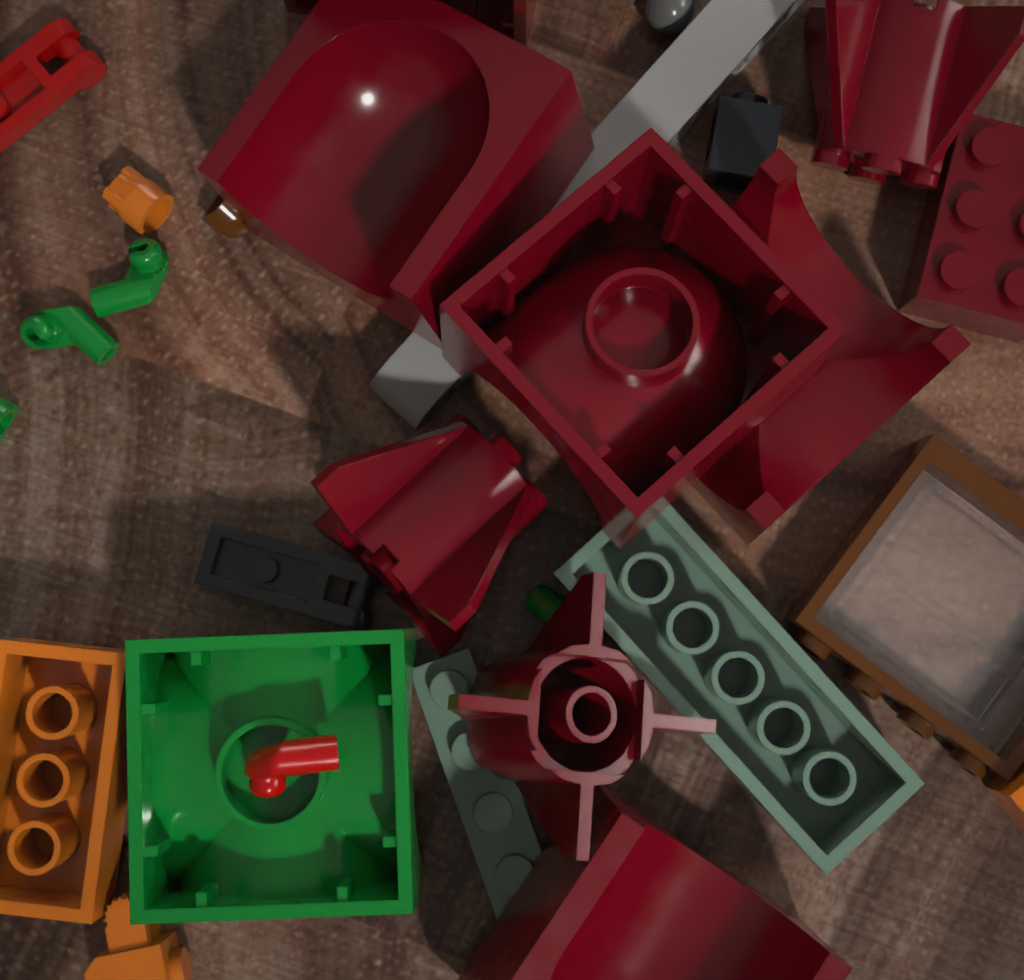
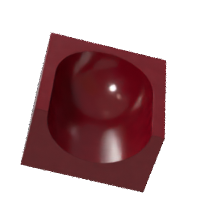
[197,0,595,350]
[439,127,849,549]
[458,785,852,980]

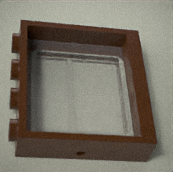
[784,434,1024,781]

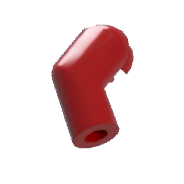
[244,734,339,798]

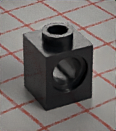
[702,92,784,194]

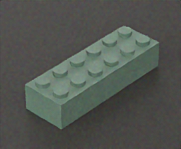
[552,505,925,875]

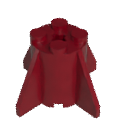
[804,0,1024,190]
[310,413,548,657]
[448,573,716,861]

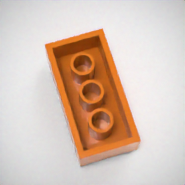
[0,638,128,924]

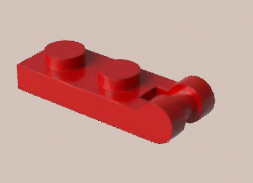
[0,18,107,154]

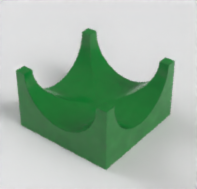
[125,628,424,925]

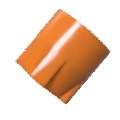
[102,166,174,236]

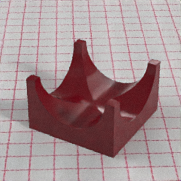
[692,148,971,546]

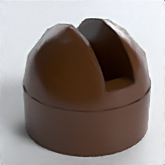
[202,194,249,238]

